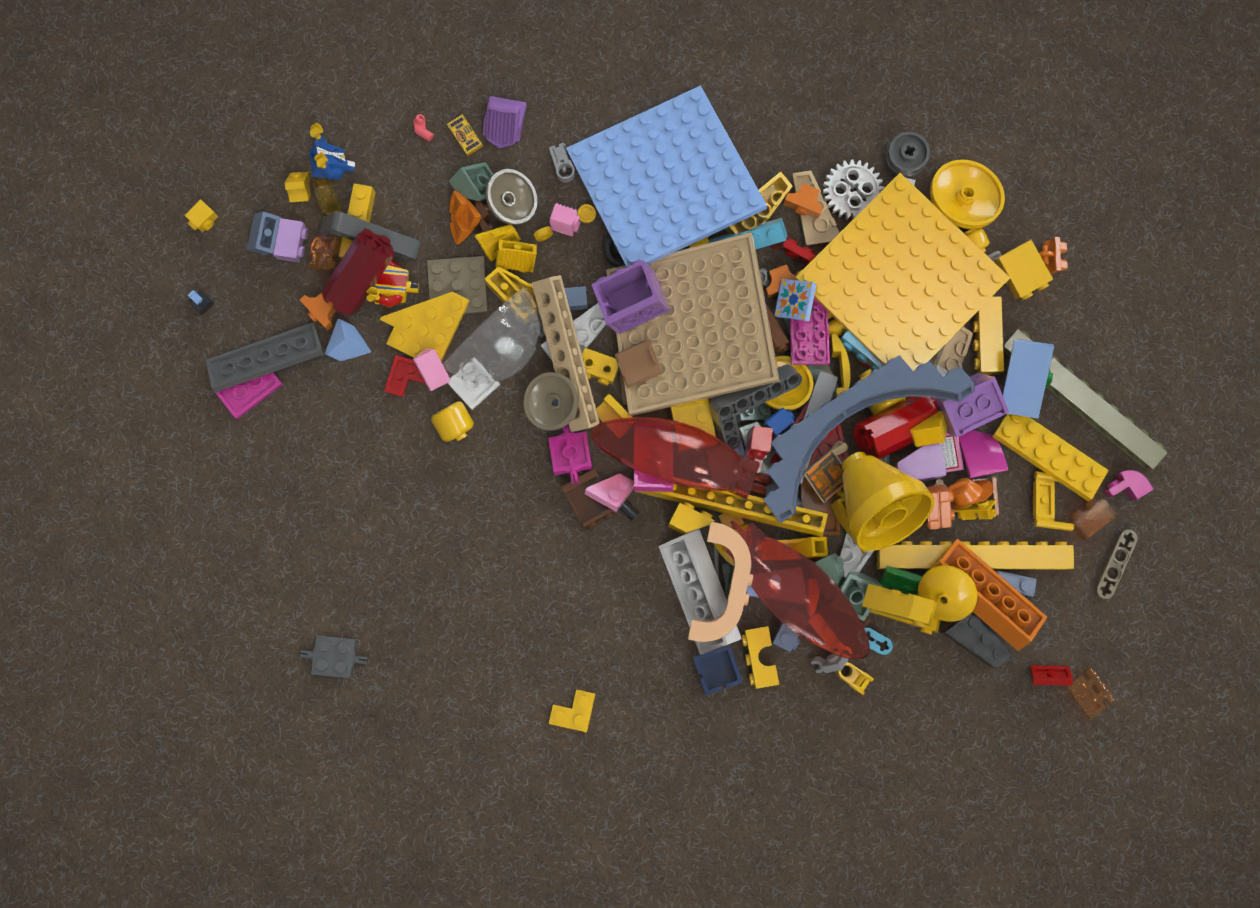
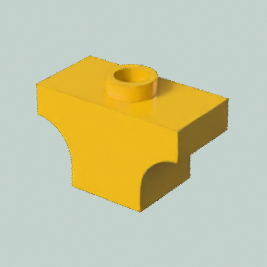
[285,172,311,202]

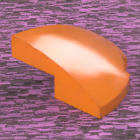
[449,191,481,244]

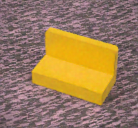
[596,394,636,438]

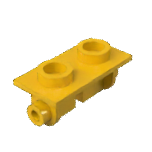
[954,499,996,520]

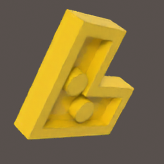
[549,689,595,732]

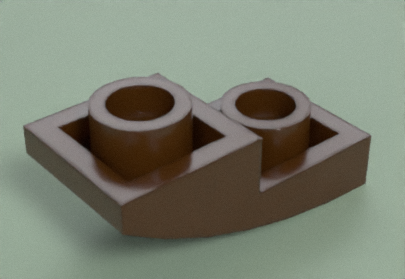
[476,200,494,232]

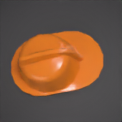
[948,478,994,509]

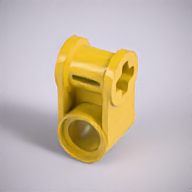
[835,662,874,695]

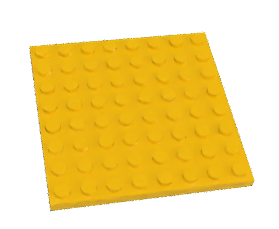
[795,173,1010,371]

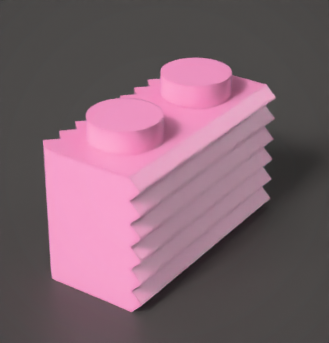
[550,203,581,237]

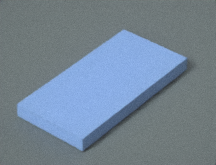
[1002,339,1054,418]

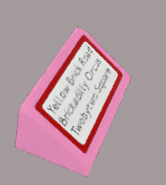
[941,433,964,473]

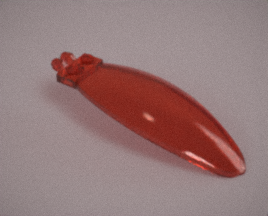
[591,417,770,499]
[725,520,870,660]

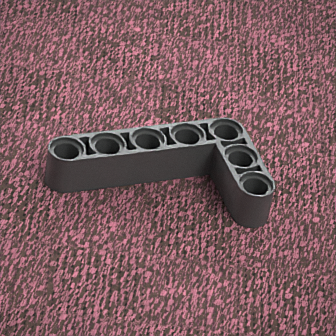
[318,211,421,261]
[710,364,802,450]

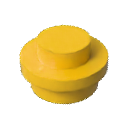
[577,204,596,223]

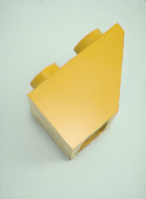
[668,502,715,535]

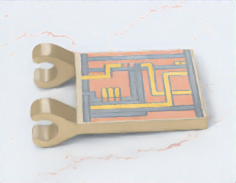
[803,441,848,503]

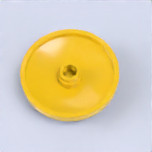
[930,160,1005,229]

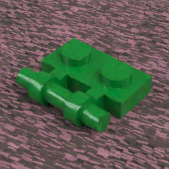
[879,566,922,595]

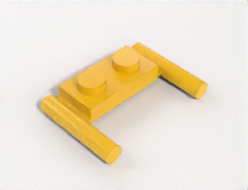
[1033,471,1074,531]

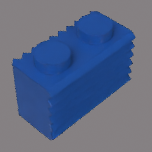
[762,408,795,441]

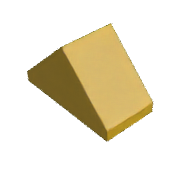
[910,411,948,447]

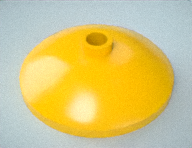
[764,356,814,411]
[918,565,978,622]

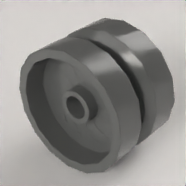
[885,131,930,178]

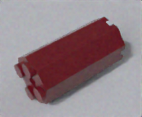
[322,228,395,315]

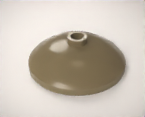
[486,169,537,225]
[524,372,579,431]

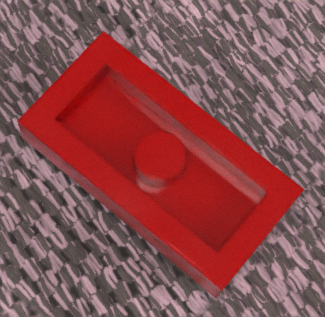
[1029,665,1073,686]

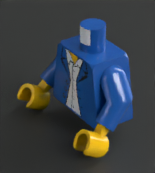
[309,123,355,180]

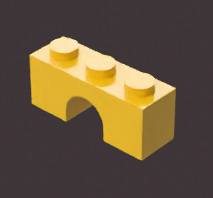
[741,626,779,689]

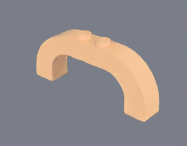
[688,522,753,642]

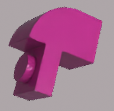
[1103,470,1153,501]

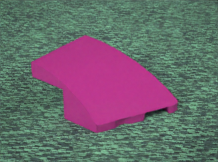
[959,430,1008,479]

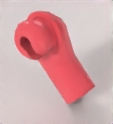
[413,114,434,142]

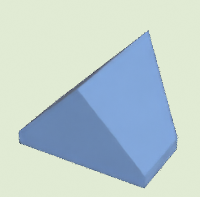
[325,319,371,361]

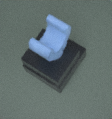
[188,290,215,315]

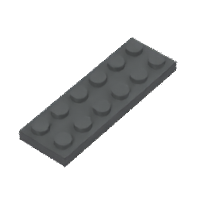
[206,322,324,393]

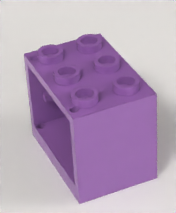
[592,260,670,334]
[929,373,1009,437]

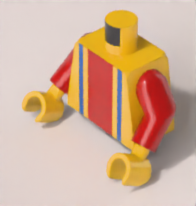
[366,260,419,308]

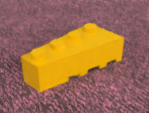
[725,172,792,234]

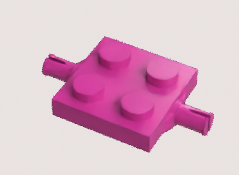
[548,424,592,484]

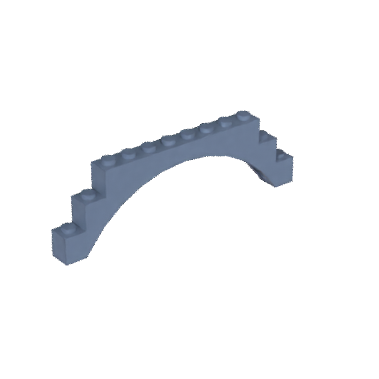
[763,355,975,524]

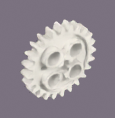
[822,159,884,220]

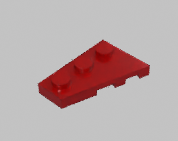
[770,238,816,265]

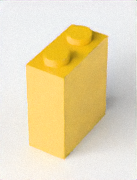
[994,240,1053,300]

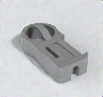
[549,143,575,183]

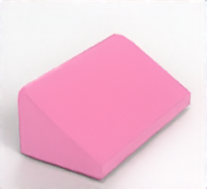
[413,348,451,391]

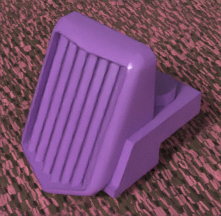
[483,96,527,149]

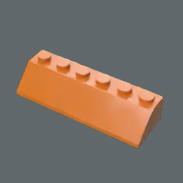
[931,539,1047,651]

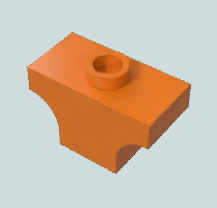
[783,183,823,219]
[764,265,796,299]
[300,293,336,330]

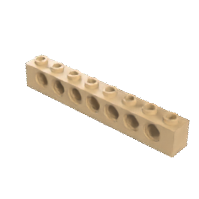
[532,275,600,432]

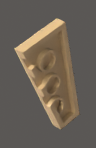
[792,170,839,247]
[938,327,973,371]

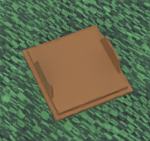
[615,339,663,388]

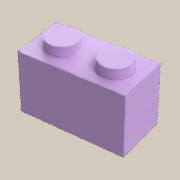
[273,218,308,263]

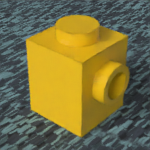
[185,199,218,233]

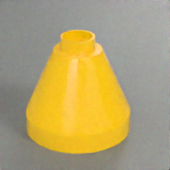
[842,452,935,551]

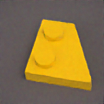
[475,225,521,262]

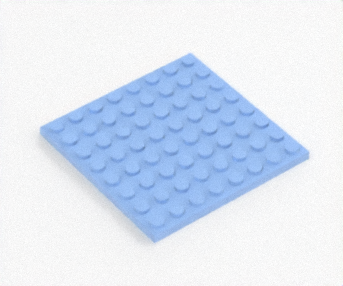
[566,85,767,268]

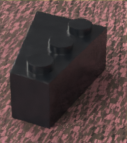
[941,611,1012,668]

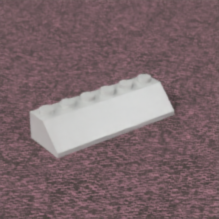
[659,530,742,655]

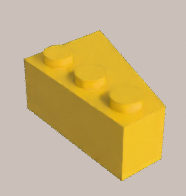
[484,266,538,325]

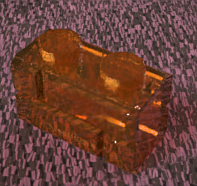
[1069,498,1117,540]

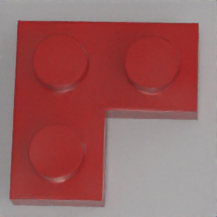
[384,355,426,398]

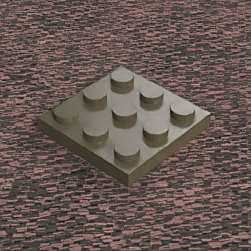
[427,256,488,315]

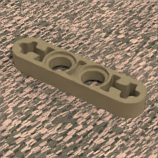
[1095,530,1138,599]

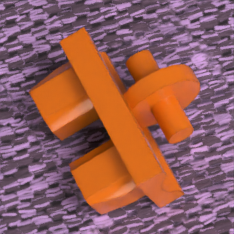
[1039,237,1068,274]

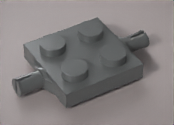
[300,635,368,679]

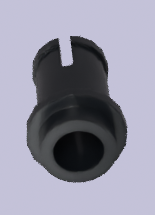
[618,499,640,521]

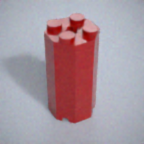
[853,396,938,459]

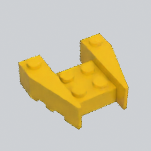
[862,584,941,635]

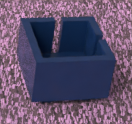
[692,645,743,695]

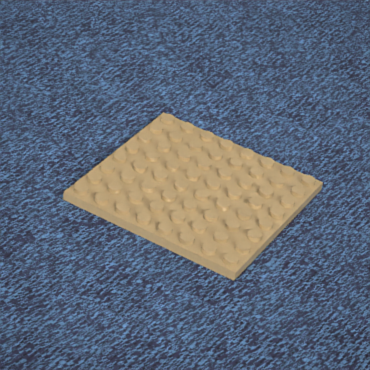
[606,232,780,416]

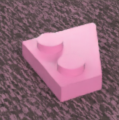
[585,474,634,512]

